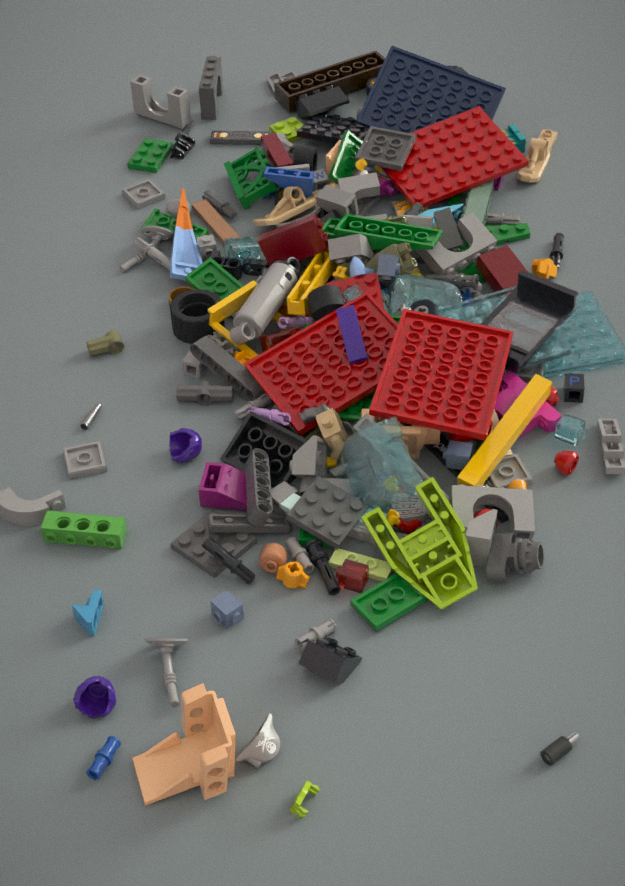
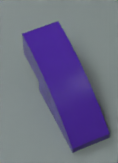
[336,305,368,364]

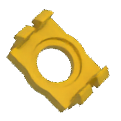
[332,266,351,280]

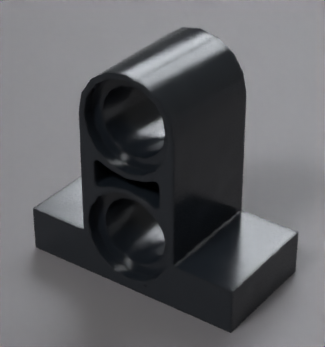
[210,250,242,280]

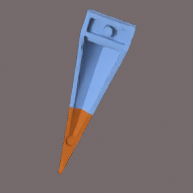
[169,188,203,281]

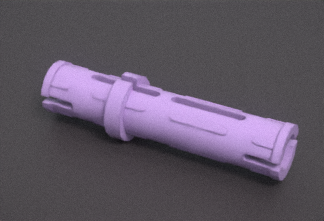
[278,315,316,329]
[248,406,291,425]

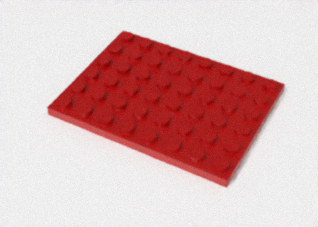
[381,106,529,208]
[244,291,398,436]
[369,309,514,440]

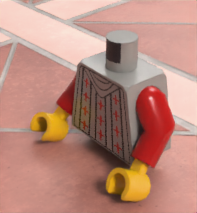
[384,476,431,534]

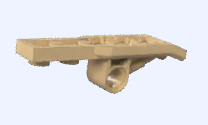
[516,129,557,182]
[253,183,338,226]

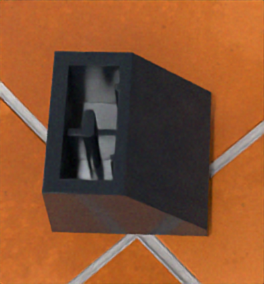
[298,637,362,683]

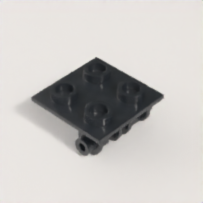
[170,120,195,159]

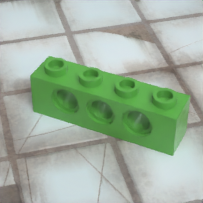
[41,510,127,549]

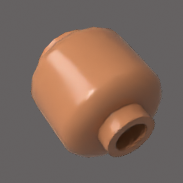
[259,543,287,573]

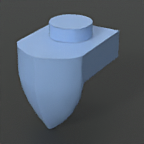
[349,256,374,278]

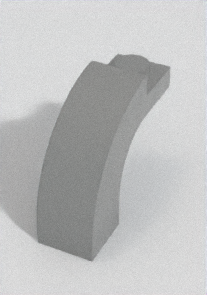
[0,487,66,526]

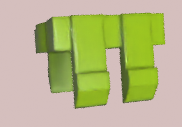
[289,780,320,818]

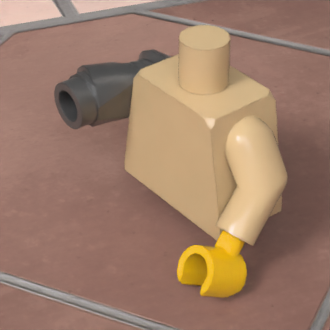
[300,403,352,468]

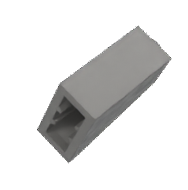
[316,185,359,219]

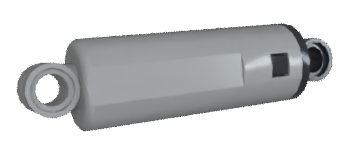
[230,257,300,345]

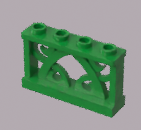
[224,146,278,210]

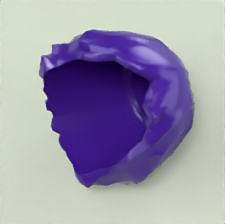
[169,428,202,463]
[73,676,116,718]

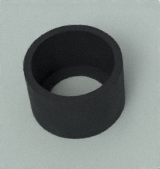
[293,145,318,171]
[307,285,345,321]

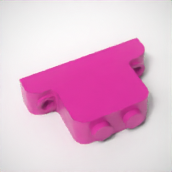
[494,370,562,438]

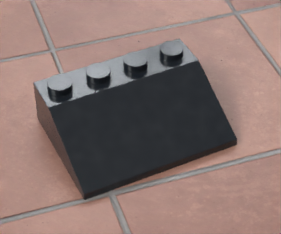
[220,411,308,488]

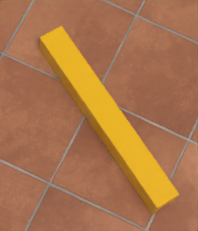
[287,246,337,316]
[457,374,553,486]

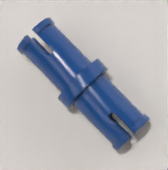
[86,736,121,780]

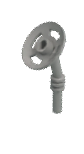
[120,226,174,272]
[145,638,188,708]

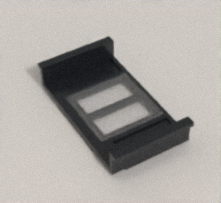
[480,270,578,374]

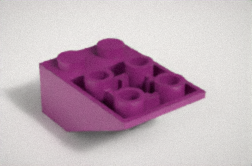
[198,462,247,511]

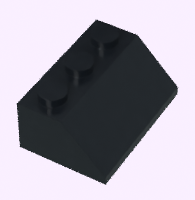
[294,85,350,118]

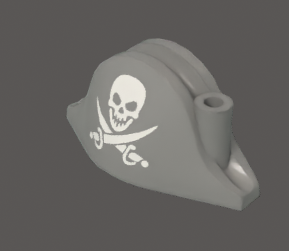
[235,713,280,768]

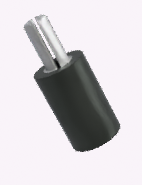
[540,732,580,766]

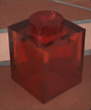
[336,559,369,593]

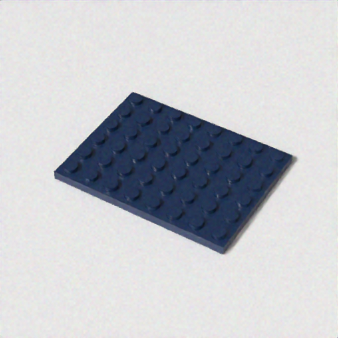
[356,46,506,133]

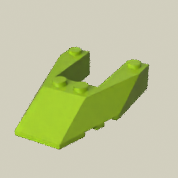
[361,477,478,610]

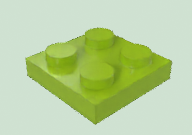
[269,117,304,143]

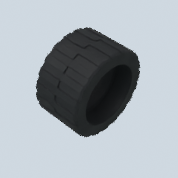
[170,289,225,344]

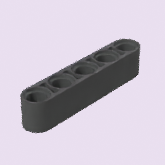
[190,336,265,401]
[245,448,273,527]

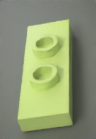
[329,549,393,582]

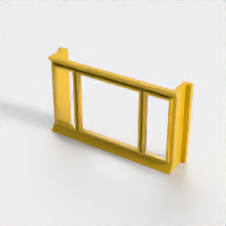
[207,280,301,358]

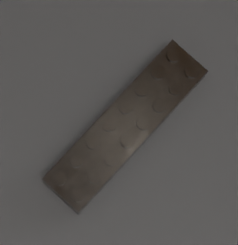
[274,51,386,113]

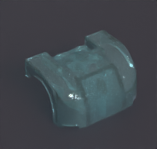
[386,274,462,320]
[341,416,423,511]

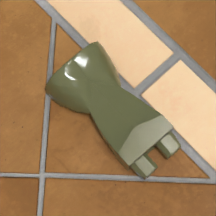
[337,243,418,283]

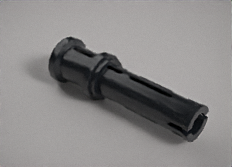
[305,539,341,595]

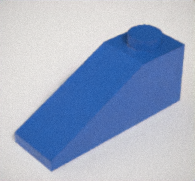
[264,166,314,197]

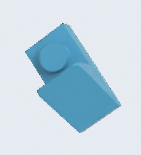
[72,589,104,636]

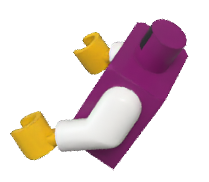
[355,159,397,197]

